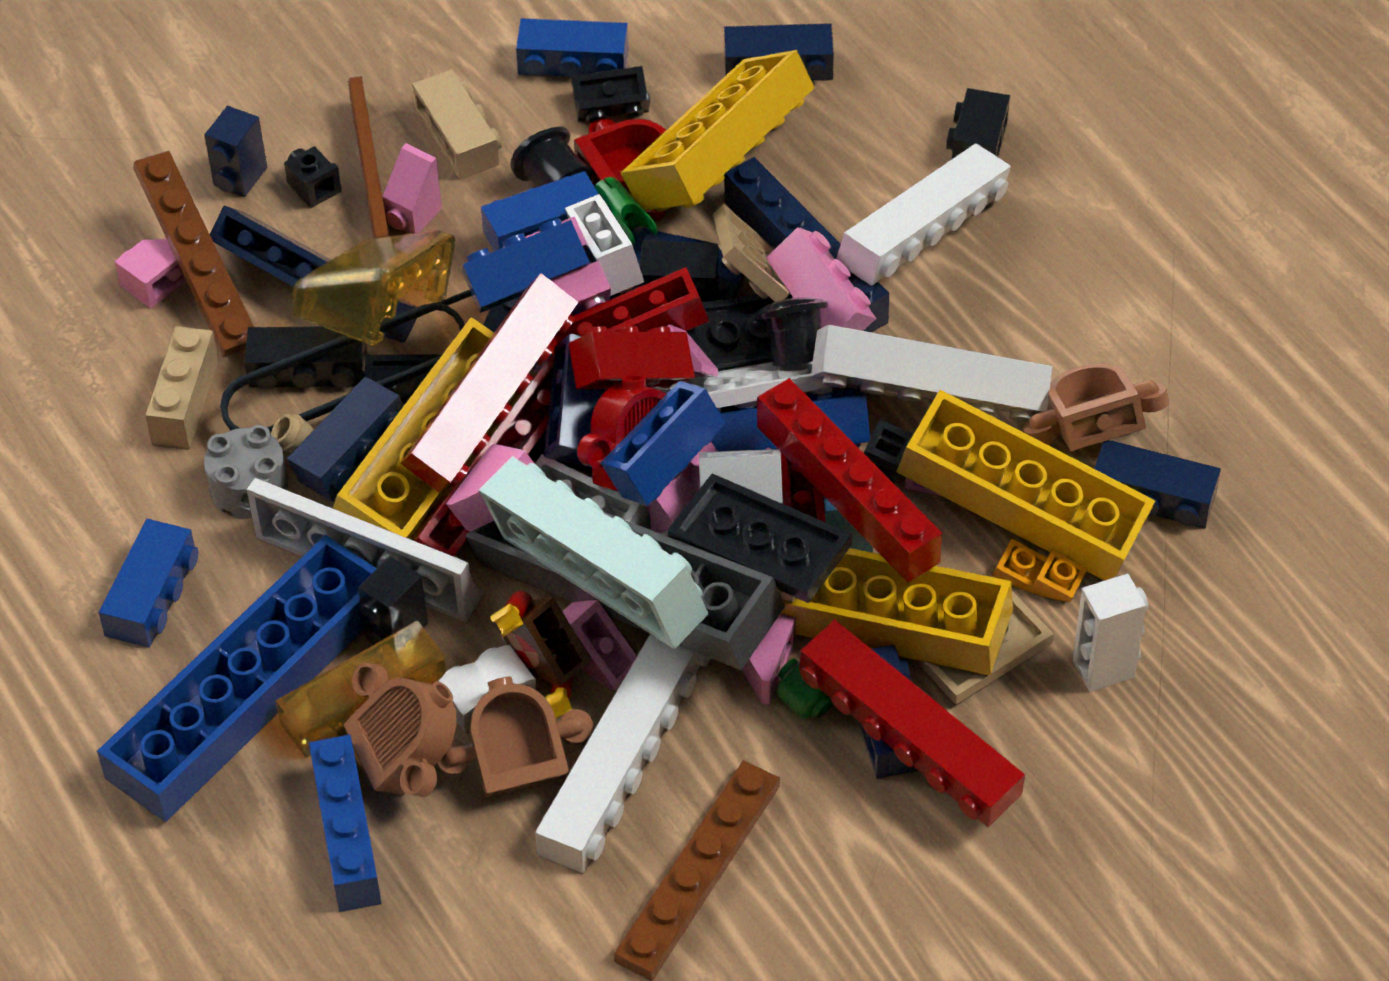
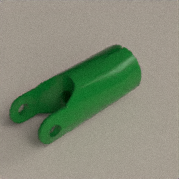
[594,177,658,245]

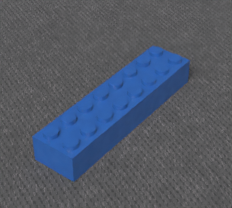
[97,535,377,823]

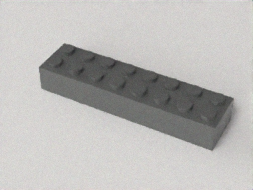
[465,512,785,670]

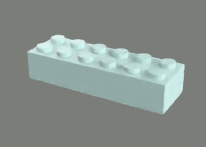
[479,456,709,649]

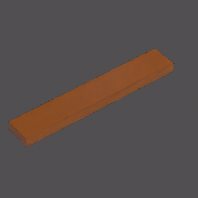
[348,76,392,262]

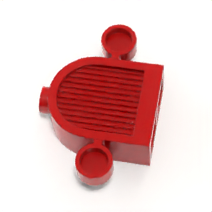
[574,119,666,222]
[577,375,666,492]

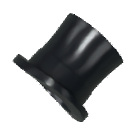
[510,127,593,187]
[755,298,828,366]

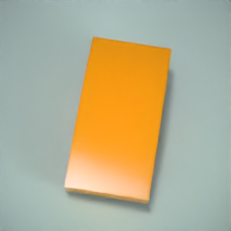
[992,538,1088,602]

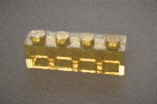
[275,621,446,758]

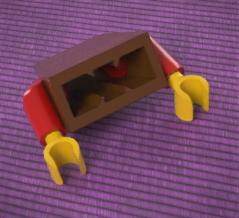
[490,591,591,719]

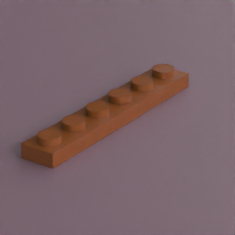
[133,151,254,357]
[614,760,780,981]

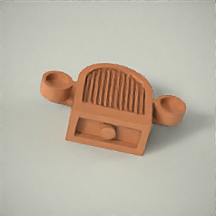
[1022,363,1169,452]
[343,662,457,797]
[436,676,593,799]

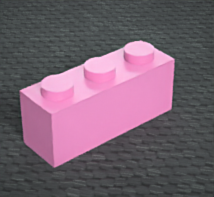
[766,227,876,331]

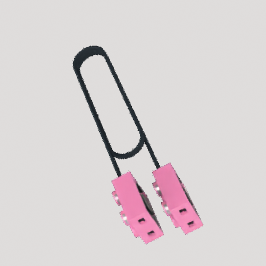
[220,217,611,435]

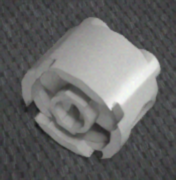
[204,425,288,519]

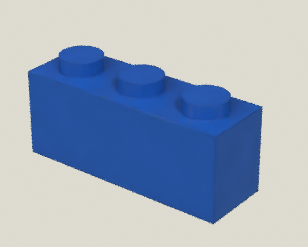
[516,18,629,77]
[481,171,598,251]
[462,218,590,313]
[601,381,726,506]
[98,518,199,648]

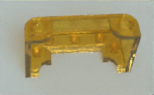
[292,230,455,346]

